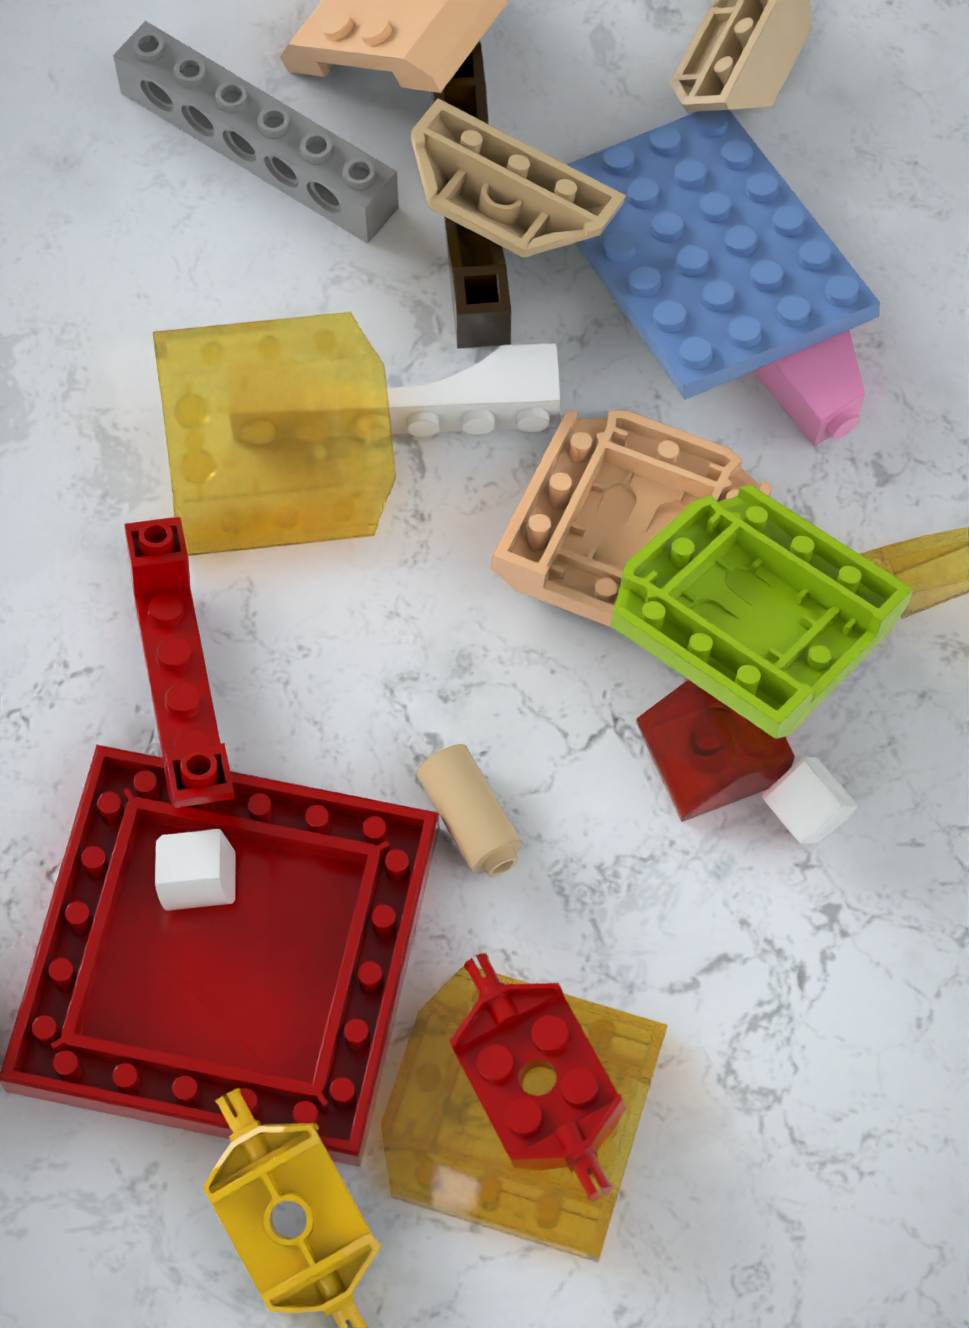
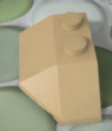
[670,0,811,112]
[411,99,626,258]

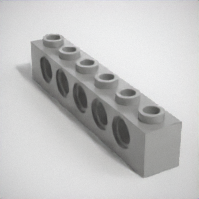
[113,21,399,244]

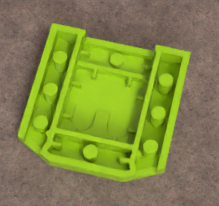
[610,484,914,739]

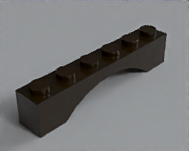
[431,42,511,349]

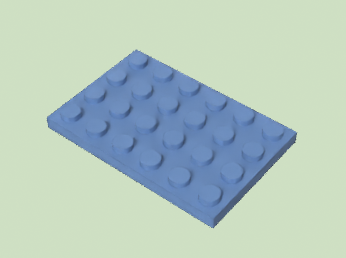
[567,110,880,400]

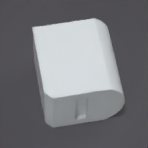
[762,757,858,844]
[155,829,235,910]

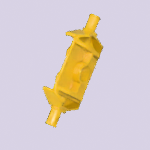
[203,1088,383,1328]

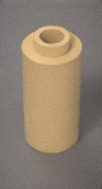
[416,744,523,877]

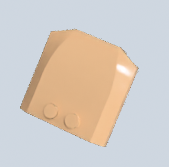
[280,0,509,93]
[491,410,772,628]

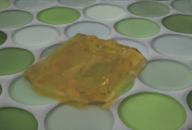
[153,311,396,556]
[381,966,668,1263]

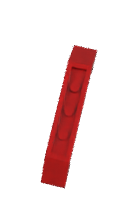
[124,516,235,808]

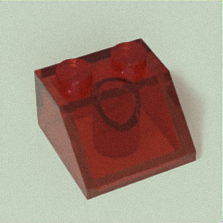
[636,680,795,822]

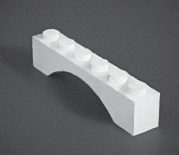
[228,343,561,444]

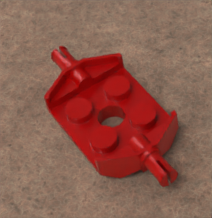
[449,953,626,1201]

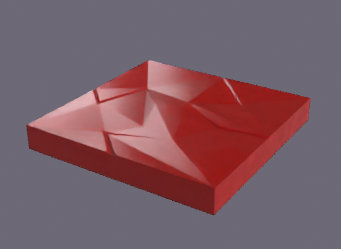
[0,744,439,1167]

